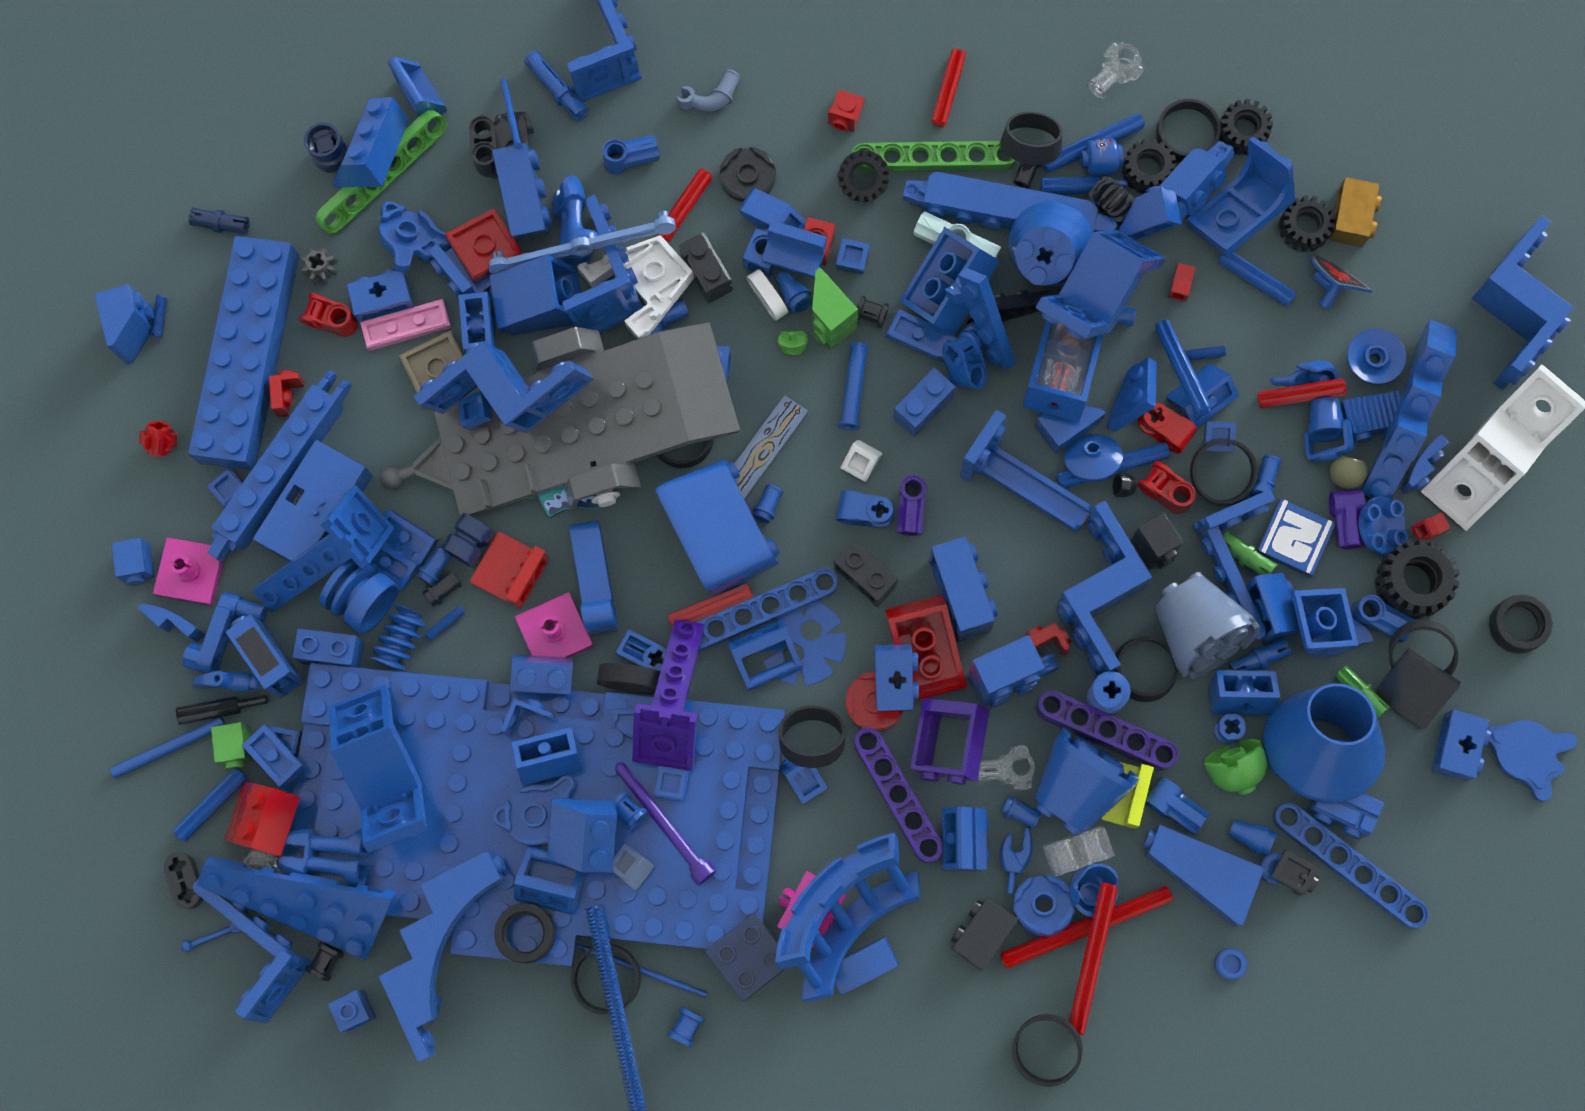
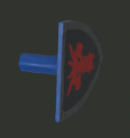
[1310,252,1373,309]

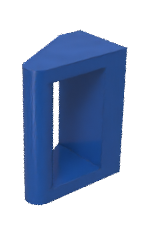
[388,57,447,117]
[728,619,803,691]
[514,845,585,915]

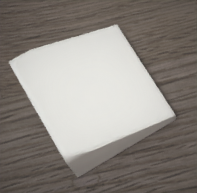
[841,440,882,482]

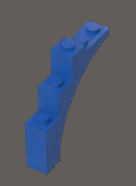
[1361,319,1457,499]

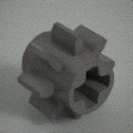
[301,248,338,284]

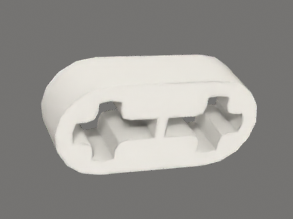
[746,269,788,321]

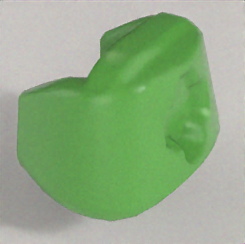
[777,330,808,356]

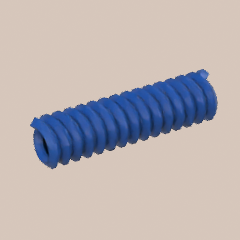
[152,294,167,338]
[1184,345,1227,361]
[424,606,465,642]

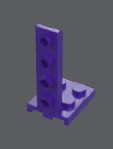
[632,619,704,771]

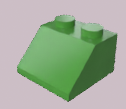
[812,268,858,350]

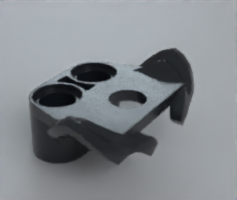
[469,111,534,179]

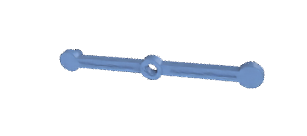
[488,211,676,274]

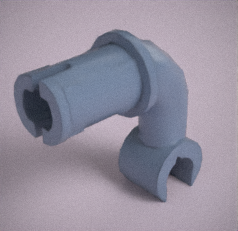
[676,69,740,112]

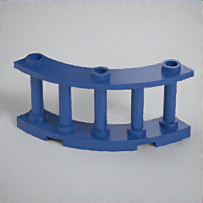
[775,832,920,1003]

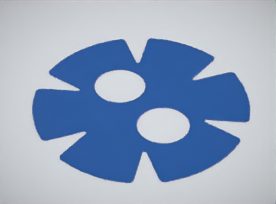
[760,599,846,685]

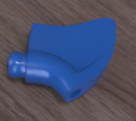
[192,671,260,692]

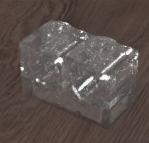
[1042,826,1115,876]

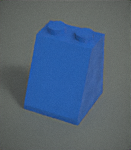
[490,254,582,335]

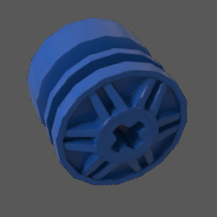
[319,558,400,634]

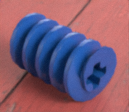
[369,604,427,671]
[1085,671,1131,716]

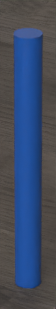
[110,717,226,779]

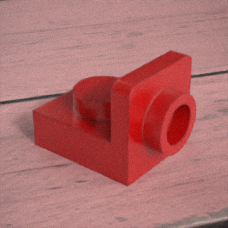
[828,90,865,132]
[269,370,304,417]

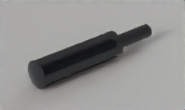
[176,695,269,725]

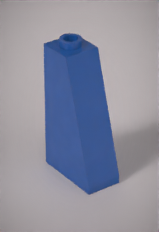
[1143,825,1264,927]

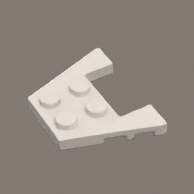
[577,235,695,339]

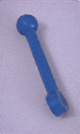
[181,923,242,952]

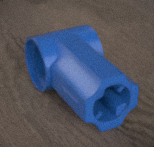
[603,135,660,174]
[1350,595,1415,643]
[1145,777,1209,835]

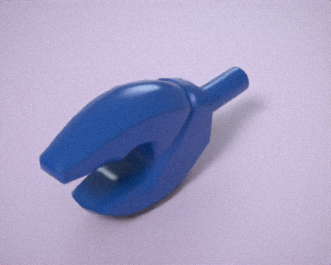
[1000,828,1033,894]

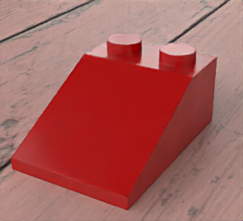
[885,594,967,701]
[224,782,300,857]

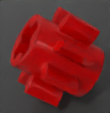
[139,421,177,457]

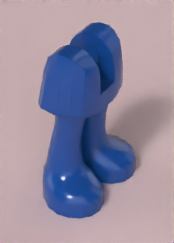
[553,176,599,266]
[278,829,369,888]

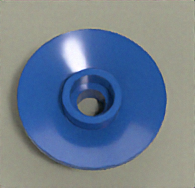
[1347,328,1406,385]
[1064,434,1123,482]

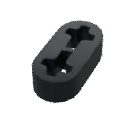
[164,852,203,909]

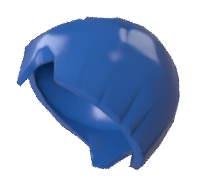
[1070,863,1119,917]

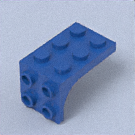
[1187,137,1295,256]

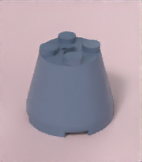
[1154,572,1260,680]

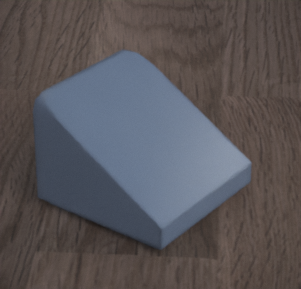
[612,844,654,890]

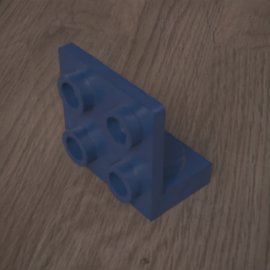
[706,914,786,1002]

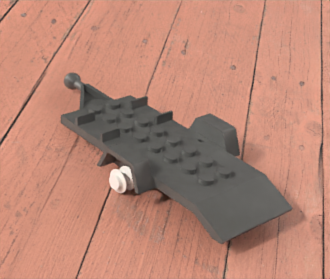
[380,322,740,517]

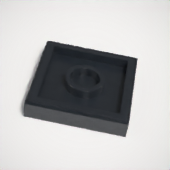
[1374,648,1461,729]

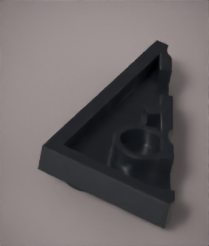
[967,288,1062,324]

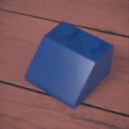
[94,284,154,365]
[1246,573,1300,644]
[1291,588,1359,657]
[547,799,617,873]

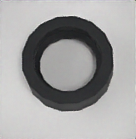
[1489,594,1553,654]
[494,903,556,964]

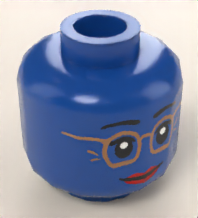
[1080,138,1123,176]

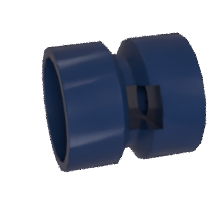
[304,122,347,173]
[440,513,495,568]

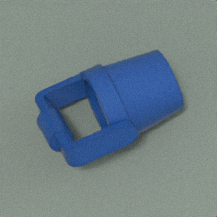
[1304,397,1354,462]

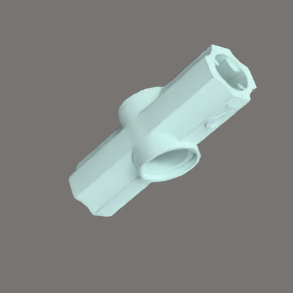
[913,211,1001,259]

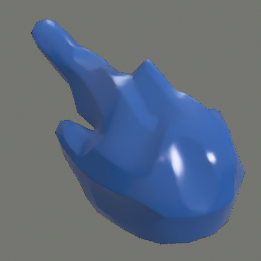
[1270,360,1339,387]

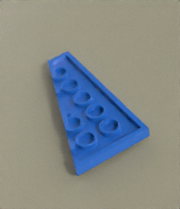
[197,856,396,960]

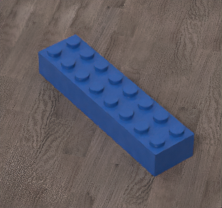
[188,236,300,471]

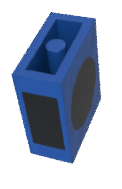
[226,614,305,699]

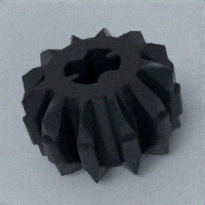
[1088,176,1135,225]

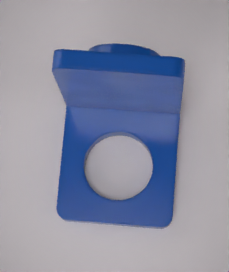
[501,699,556,737]

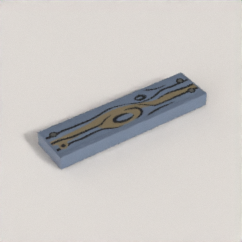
[734,395,808,500]

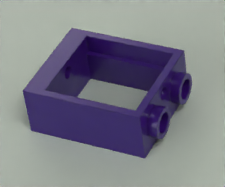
[910,698,990,785]

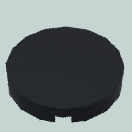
[720,147,776,202]

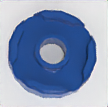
[1014,875,1075,937]

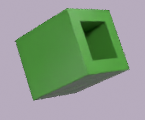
[211,722,253,770]

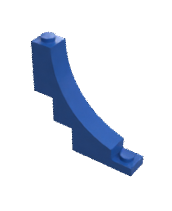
[379,850,506,1062]

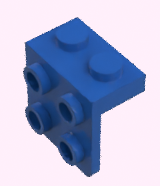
[428,244,492,297]

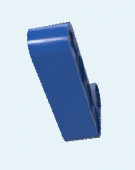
[569,520,619,636]

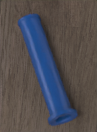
[837,342,868,431]

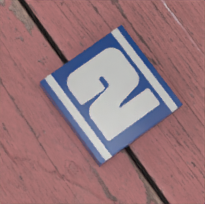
[1257,499,1335,577]

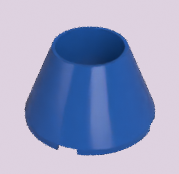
[1262,684,1386,803]

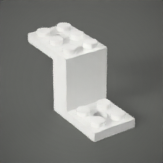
[1421,365,1585,531]

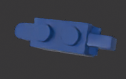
[1160,141,1234,220]

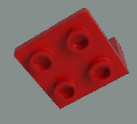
[470,532,550,610]

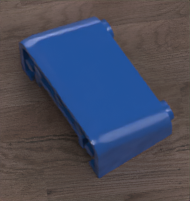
[655,459,780,595]

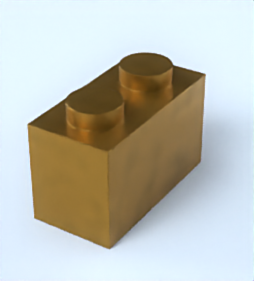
[1329,177,1382,247]

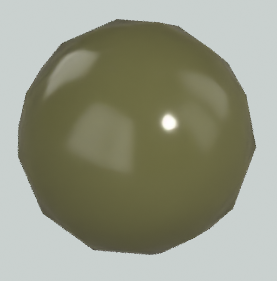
[1330,455,1367,489]

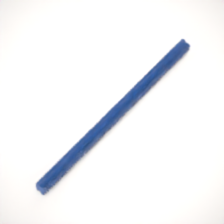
[585,904,647,1111]

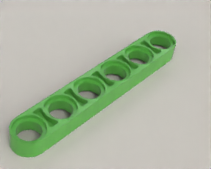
[316,110,447,234]
[852,141,1016,172]

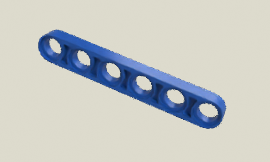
[696,568,838,652]
[1273,803,1429,928]

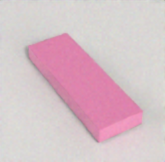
[360,299,452,351]

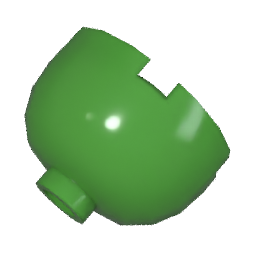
[1204,739,1268,795]

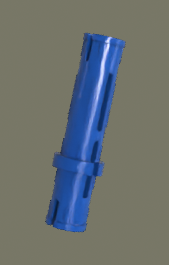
[524,50,589,121]

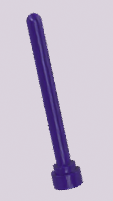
[615,762,717,886]

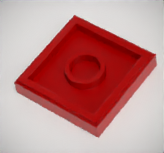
[445,208,523,283]

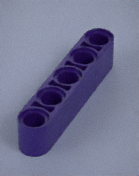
[1036,690,1178,771]
[854,727,943,863]

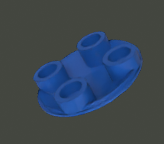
[1359,496,1408,555]

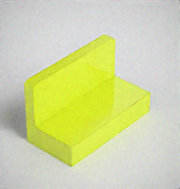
[1101,762,1154,829]

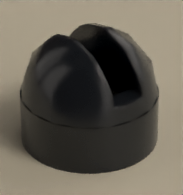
[1112,474,1137,497]

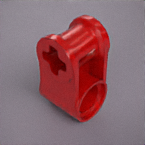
[298,293,358,337]
[1138,403,1197,454]
[1137,461,1195,514]

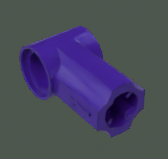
[896,475,927,536]
[1329,490,1365,550]

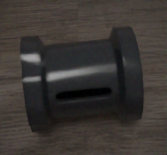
[857,295,889,328]
[305,941,344,982]

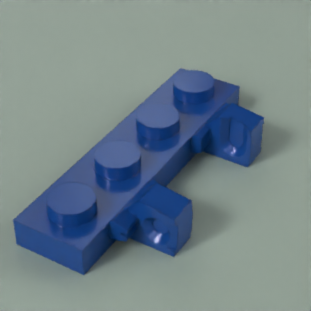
[945,268,1016,370]

